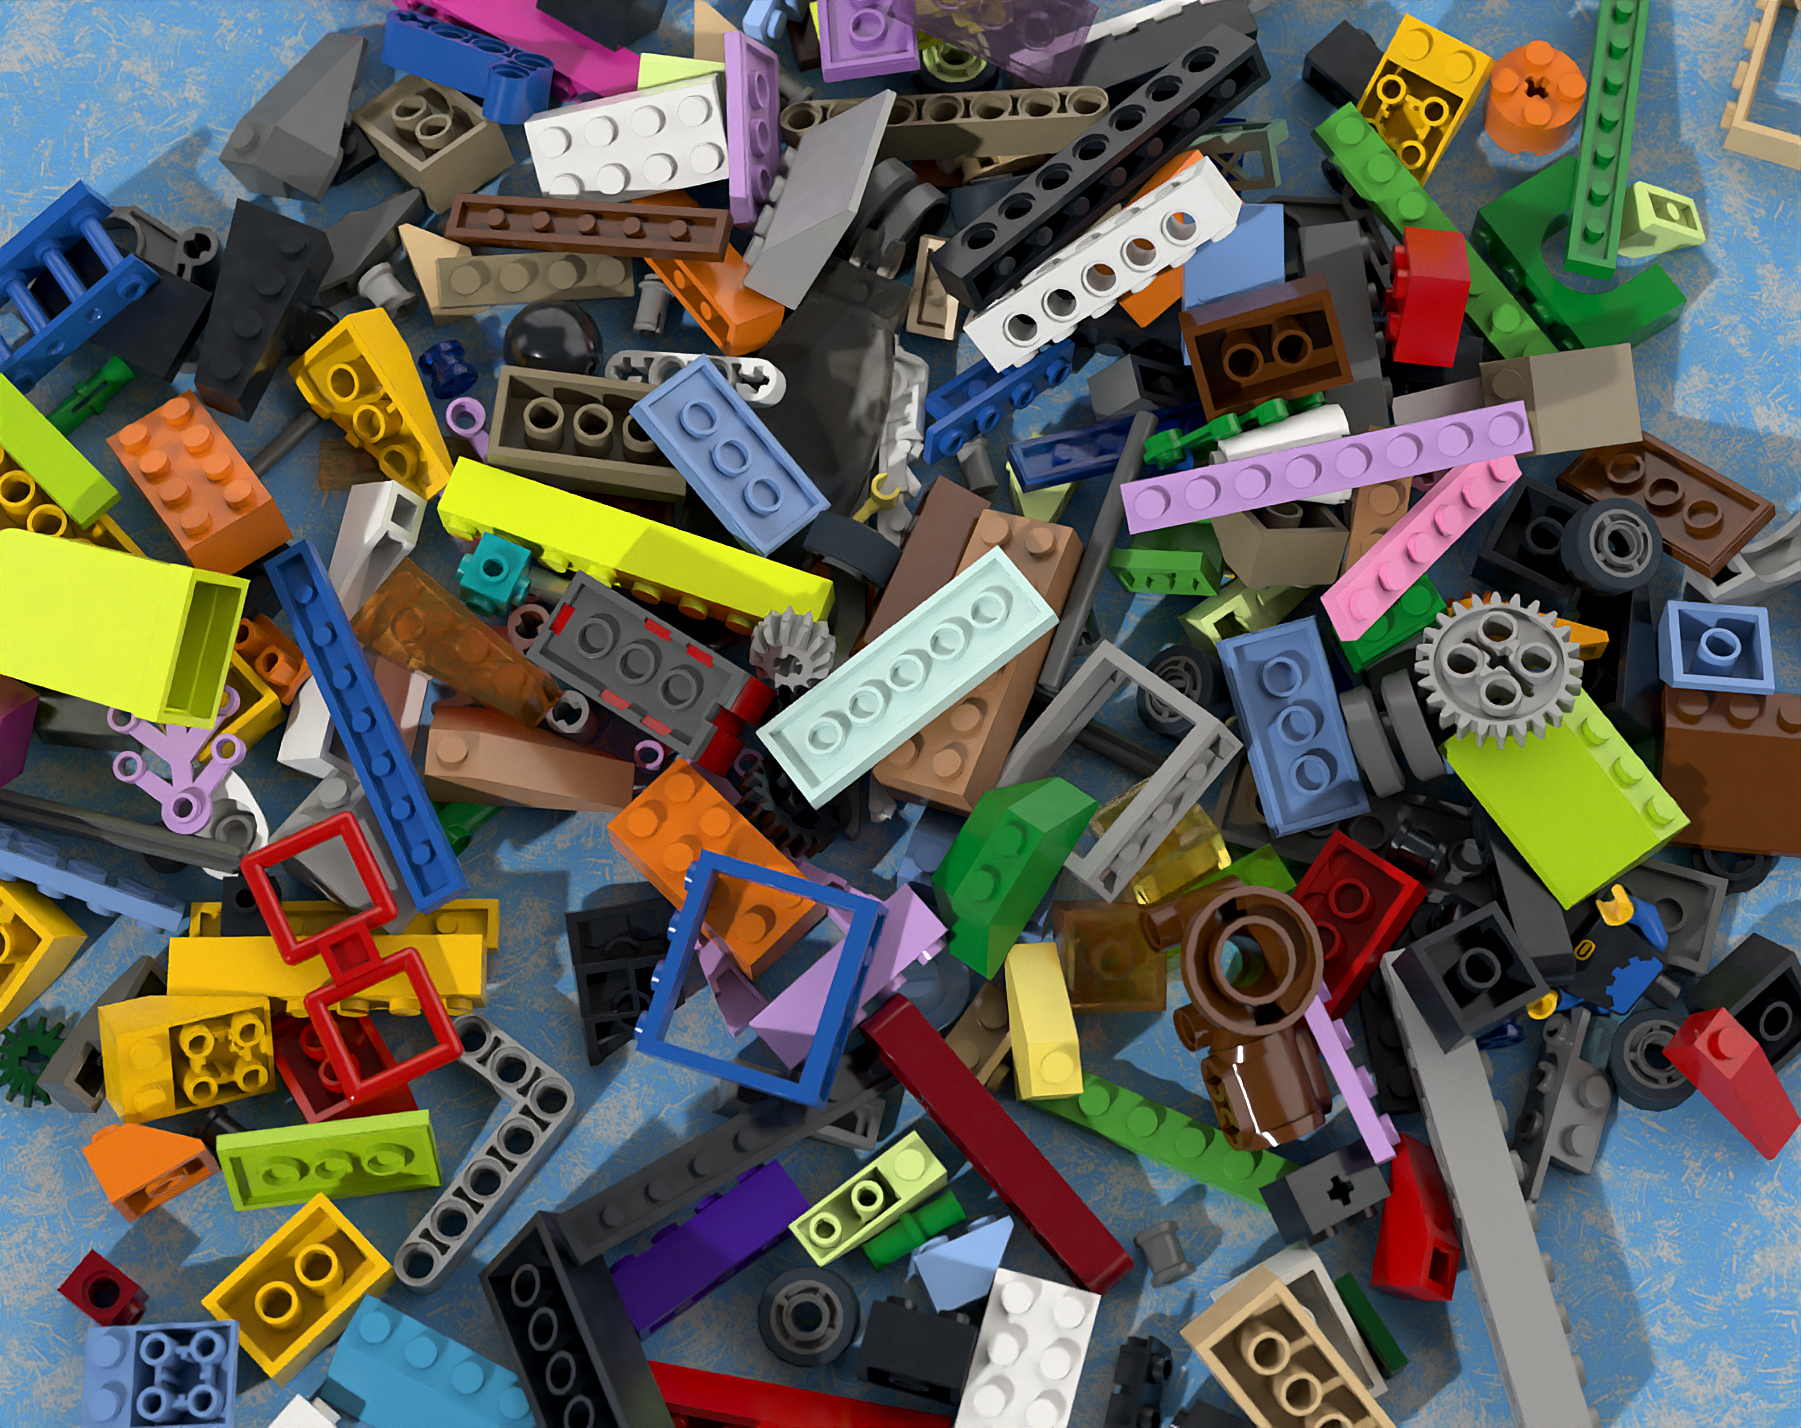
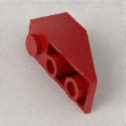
[1370,1133,1461,1301]

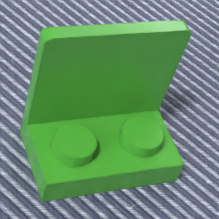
[1106,518,1225,596]

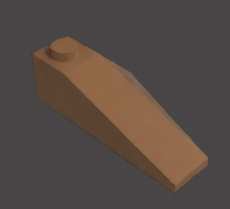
[424,706,635,813]

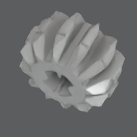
[749,605,836,694]

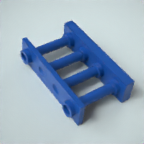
[0,179,160,395]

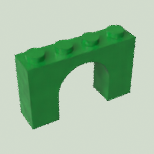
[1471,153,1687,352]

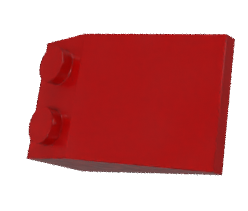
[271,1010,419,1124]

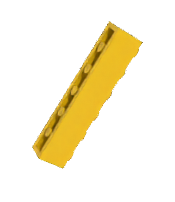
[167,934,487,1017]

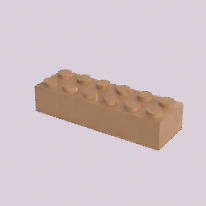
[872,508,1086,818]

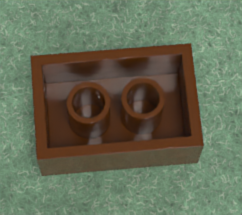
[1178,272,1354,423]

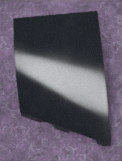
[564,897,685,1066]

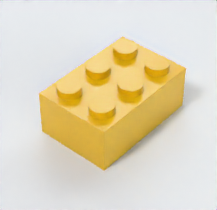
[201,1191,399,1389]

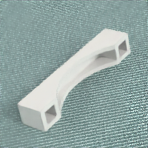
[277,480,427,779]

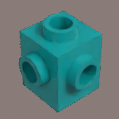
[455,531,532,620]

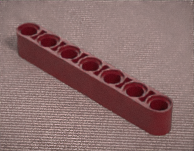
[858,993,1135,1299]

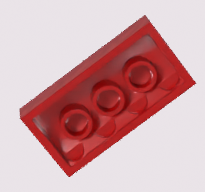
[1233,829,1428,1056]

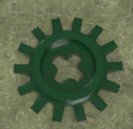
[0,1016,66,1108]

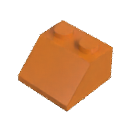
[82,1122,222,1223]

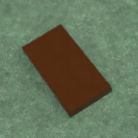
[1555,430,1776,580]

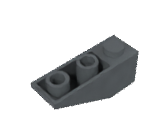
[310,187,426,308]

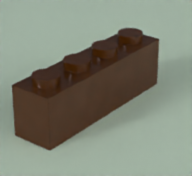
[848,475,991,658]

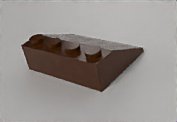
[1655,683,1801,858]

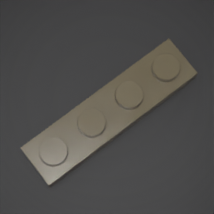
[435,252,635,309]

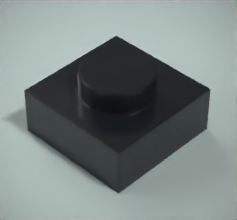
[334,119,379,186]

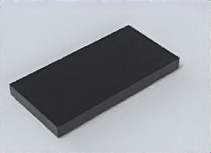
[29,236,214,384]

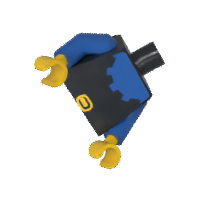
[1528,884,1681,1019]

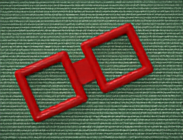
[240,811,464,1105]

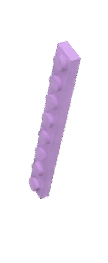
[1120,400,1534,535]

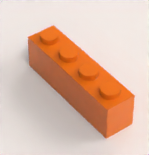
[630,188,785,357]

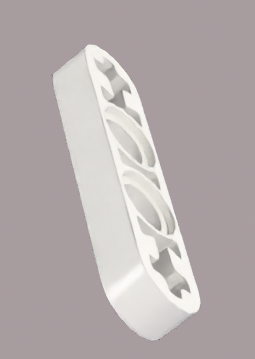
[605,350,786,409]

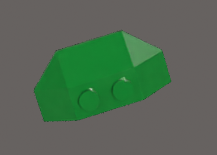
[931,776,1101,980]

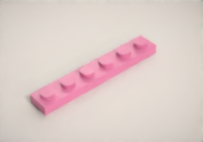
[1320,455,1522,641]

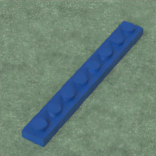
[263,539,470,915]

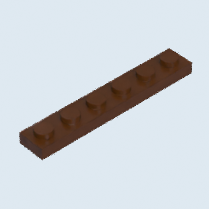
[445,193,734,263]

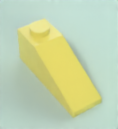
[1004,942,1083,1102]

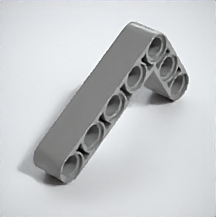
[394,1013,579,1296]

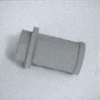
[632,274,675,339]
[952,433,998,496]

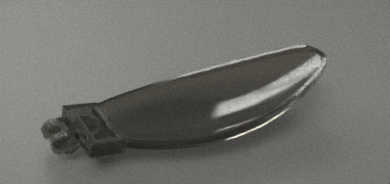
[664,228,916,653]

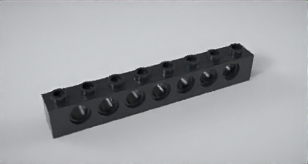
[929,23,1271,314]

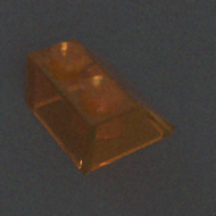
[1053,899,1167,1014]

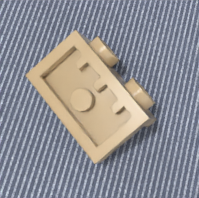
[944,981,1012,1095]

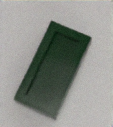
[1333,1272,1409,1381]

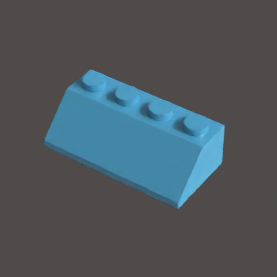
[319,1293,538,1428]

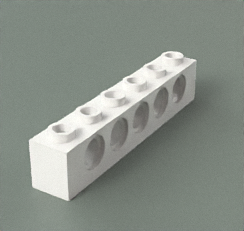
[963,156,1242,373]

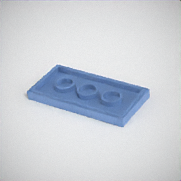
[629,353,831,559]
[1216,616,1371,839]

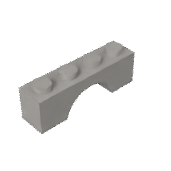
[1681,510,1801,607]

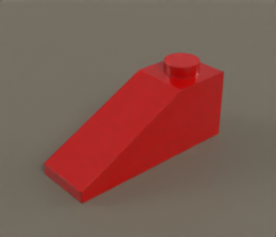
[1662,1007,1801,1160]

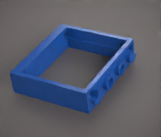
[634,849,889,1111]

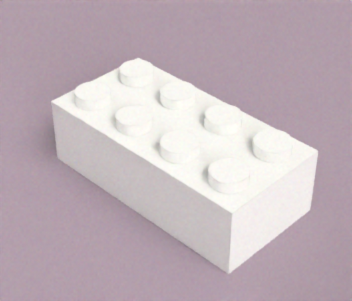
[524,72,729,203]
[954,1267,1101,1428]

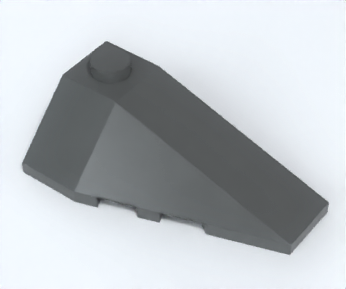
[219,32,369,204]

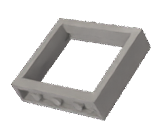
[994,639,1243,904]

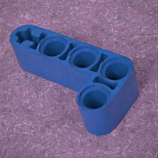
[381,10,555,125]

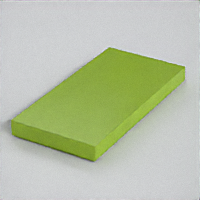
[216,1109,443,1212]

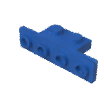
[923,337,1075,465]

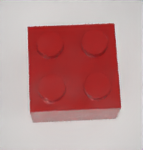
[1381,226,1471,368]

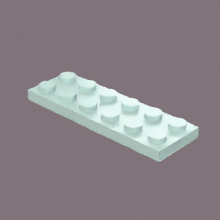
[755,545,1060,810]

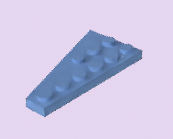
[0,820,186,934]

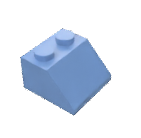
[1654,600,1775,695]

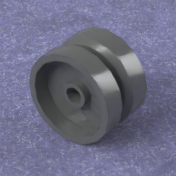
[837,157,951,284]
[1339,668,1447,799]

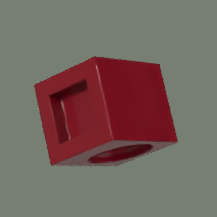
[57,1249,149,1327]

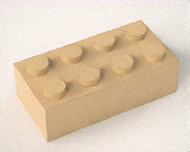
[1179,1264,1397,1428]

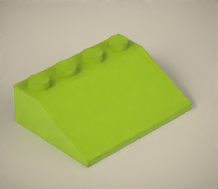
[1437,687,1691,911]

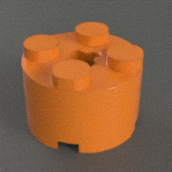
[1483,40,1587,156]

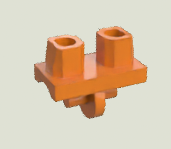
[233,612,313,706]

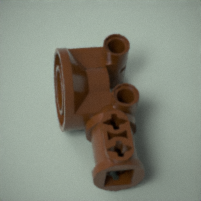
[1138,874,1333,1152]

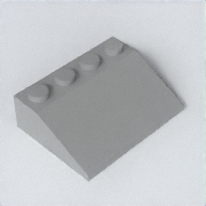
[742,89,897,311]

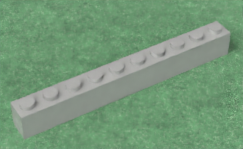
[1378,948,1602,1428]

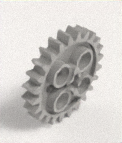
[1414,592,1584,749]

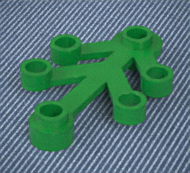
[1143,391,1327,470]

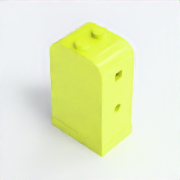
[0,528,250,730]

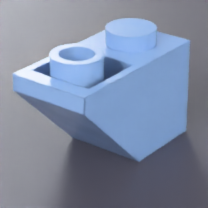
[913,1215,1014,1316]

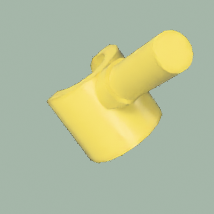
[852,473,901,523]

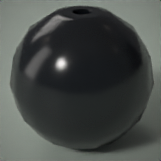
[503,298,603,377]

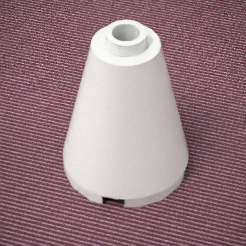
[1209,404,1352,505]

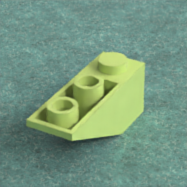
[1178,578,1318,659]
[788,1130,947,1268]

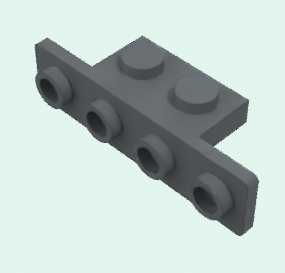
[1511,1007,1615,1204]

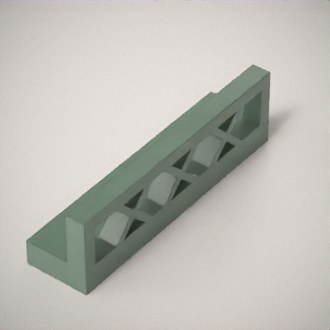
[1122,119,1289,199]

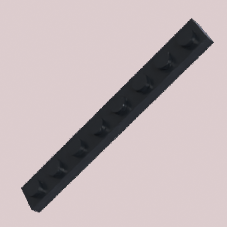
[550,1042,901,1268]

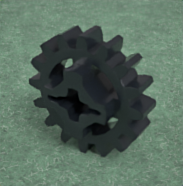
[738,754,841,859]

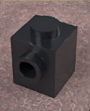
[220,871,282,937]

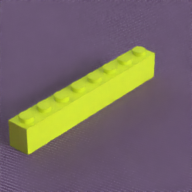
[437,456,835,636]

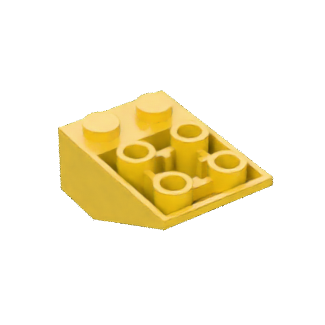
[1356,13,1497,188]
[98,996,276,1125]

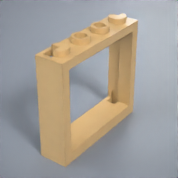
[1719,0,1801,170]

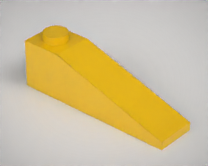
[287,307,454,503]

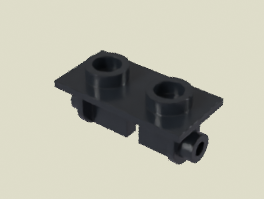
[1103,1335,1173,1428]

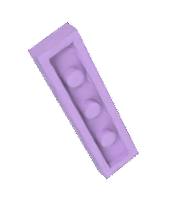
[1304,978,1401,1166]

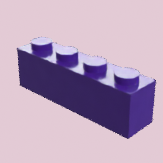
[609,1159,812,1342]

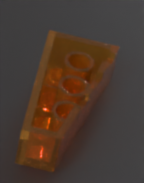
[349,556,565,730]

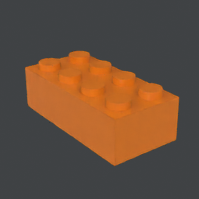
[106,389,293,575]
[606,756,827,983]

